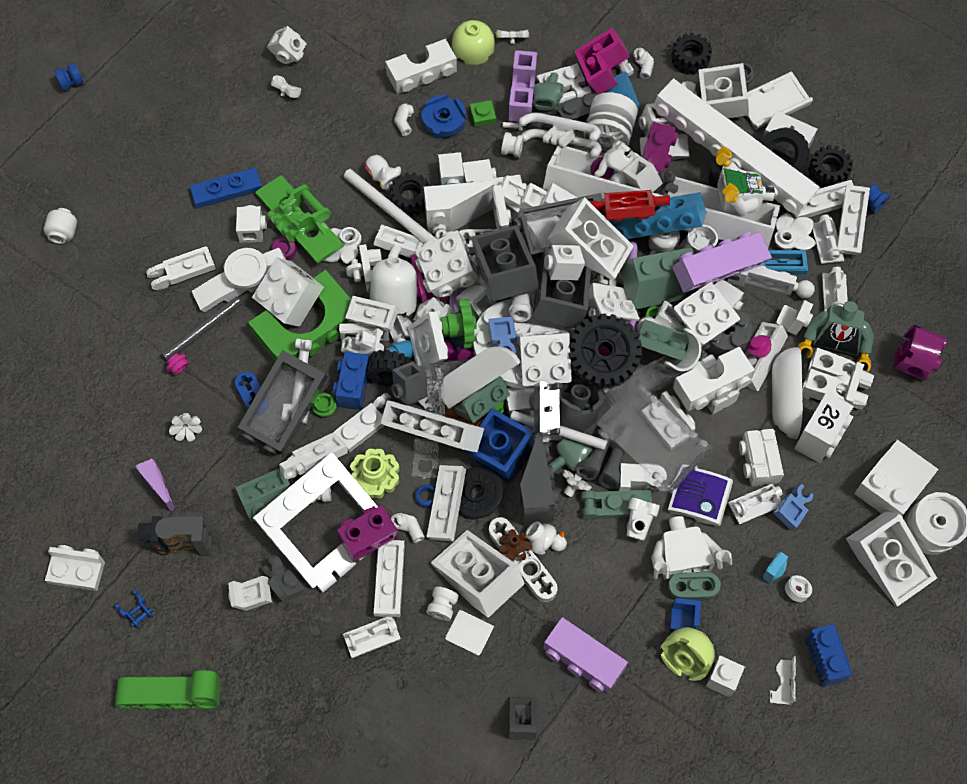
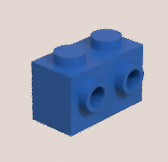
[333,351,369,410]

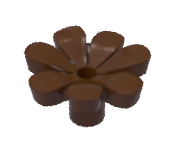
[498,529,532,562]

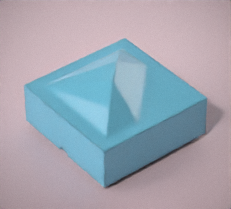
[762,552,788,584]

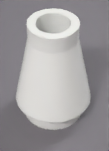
[509,293,533,322]

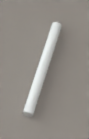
[510,410,608,450]

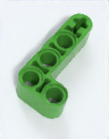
[115,670,221,709]

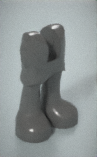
[576,416,635,490]

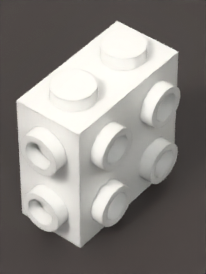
[415,230,480,298]

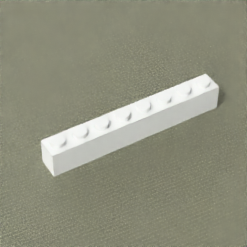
[653,78,820,216]

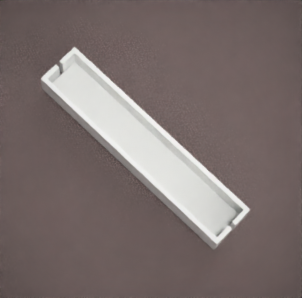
[543,144,780,248]

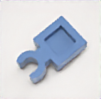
[488,317,517,354]
[774,484,813,530]

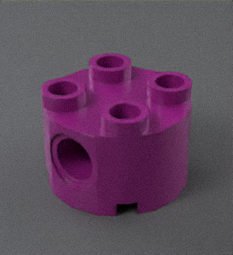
[893,324,947,381]

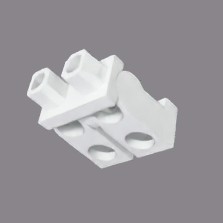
[802,348,874,409]

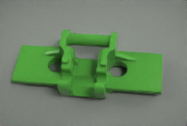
[255,175,344,264]

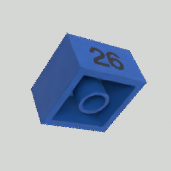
[466,408,536,482]

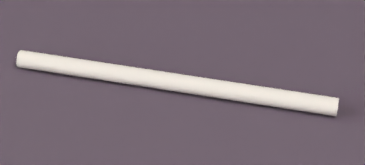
[344,169,486,287]

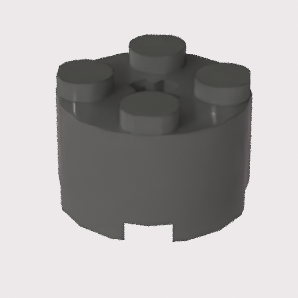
[701,308,752,360]
[559,376,605,432]

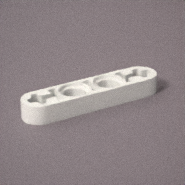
[489,518,558,602]

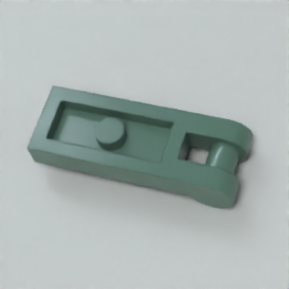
[581,490,652,519]

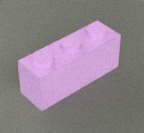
[543,617,628,694]

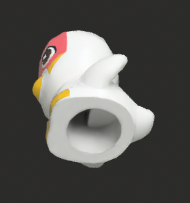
[365,155,401,190]

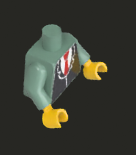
[797,301,874,372]

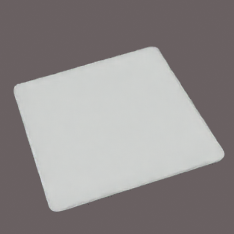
[445,610,494,655]

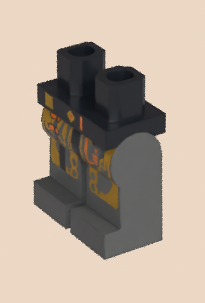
[137,516,213,556]

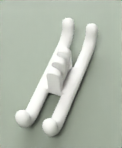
[519,113,602,158]

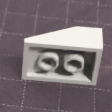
[424,180,494,235]
[548,197,634,280]
[854,440,939,516]
[846,511,937,607]
[431,530,525,618]

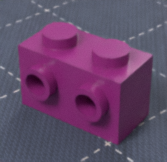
[642,120,678,172]
[337,505,398,562]

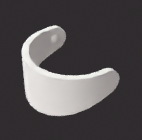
[664,328,701,372]

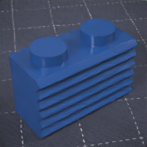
[805,624,853,687]

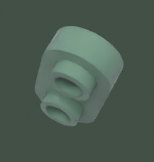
[668,572,721,600]

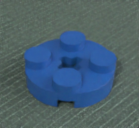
[421,95,466,139]

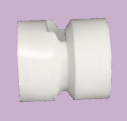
[684,224,718,254]

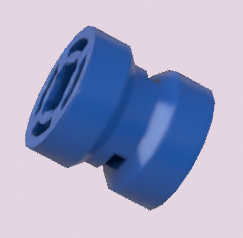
[54,62,84,91]

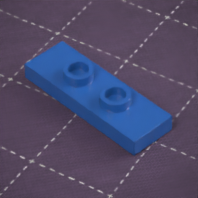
[190,167,262,208]

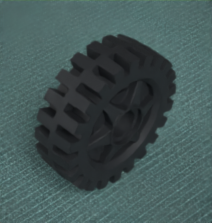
[569,313,642,389]

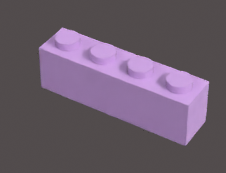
[672,232,772,293]

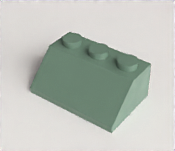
[620,247,694,310]

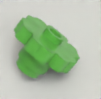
[440,299,477,349]

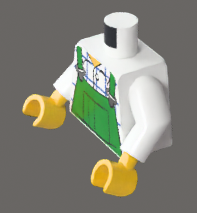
[716,146,775,215]

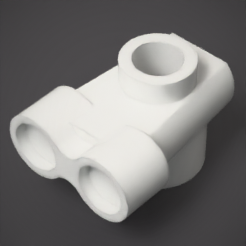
[626,497,660,541]

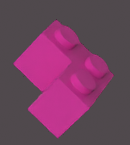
[575,28,630,95]

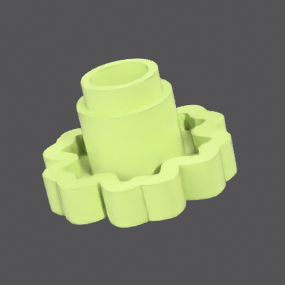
[350,449,400,499]

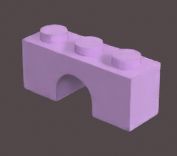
[509,50,537,123]

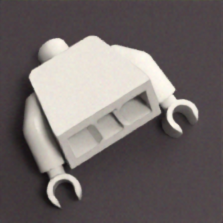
[651,516,732,580]

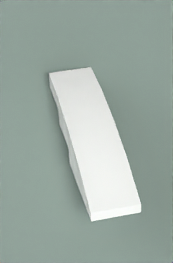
[192,248,286,312]

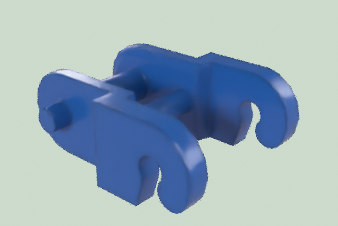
[115,590,153,628]

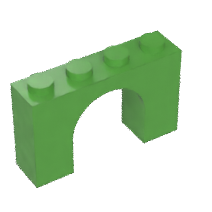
[248,270,355,373]

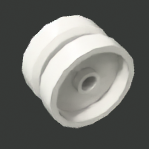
[904,492,967,555]

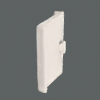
[746,72,813,130]

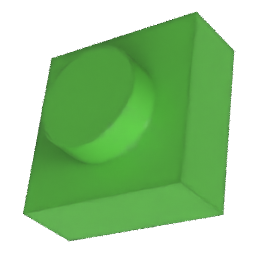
[470,100,496,127]

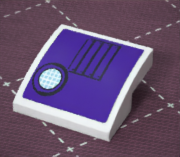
[668,465,733,526]

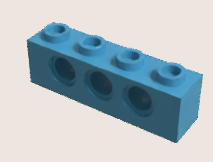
[608,192,707,239]

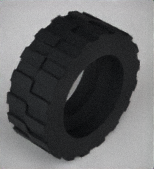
[760,128,810,172]

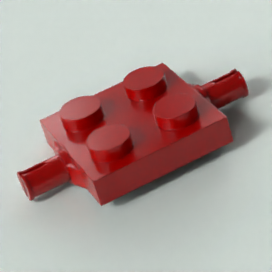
[589,190,670,221]

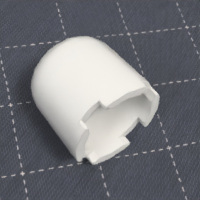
[369,257,417,317]

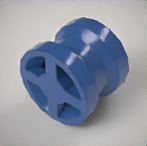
[868,184,890,213]

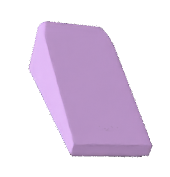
[135,459,175,511]

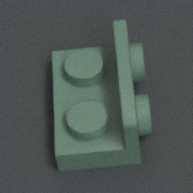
[638,320,688,361]
[454,376,510,423]
[235,468,290,522]

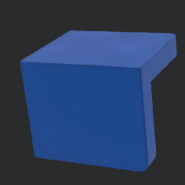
[669,598,701,632]

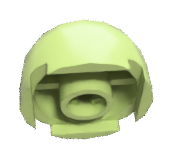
[452,20,494,65]
[660,627,715,681]

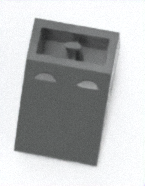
[519,434,559,526]

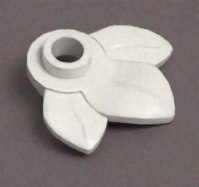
[774,212,816,250]
[323,227,362,264]

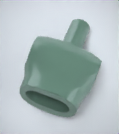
[532,72,564,110]
[548,438,593,473]

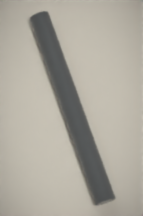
[161,296,242,361]

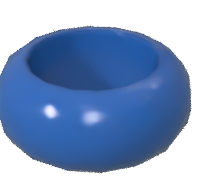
[415,485,435,507]

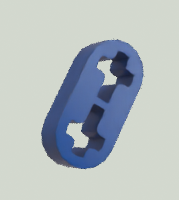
[235,372,269,416]

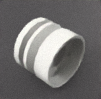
[583,92,638,152]

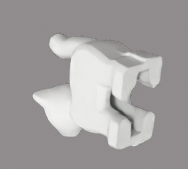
[595,140,639,186]

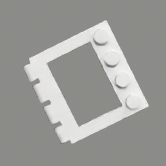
[253,452,378,593]

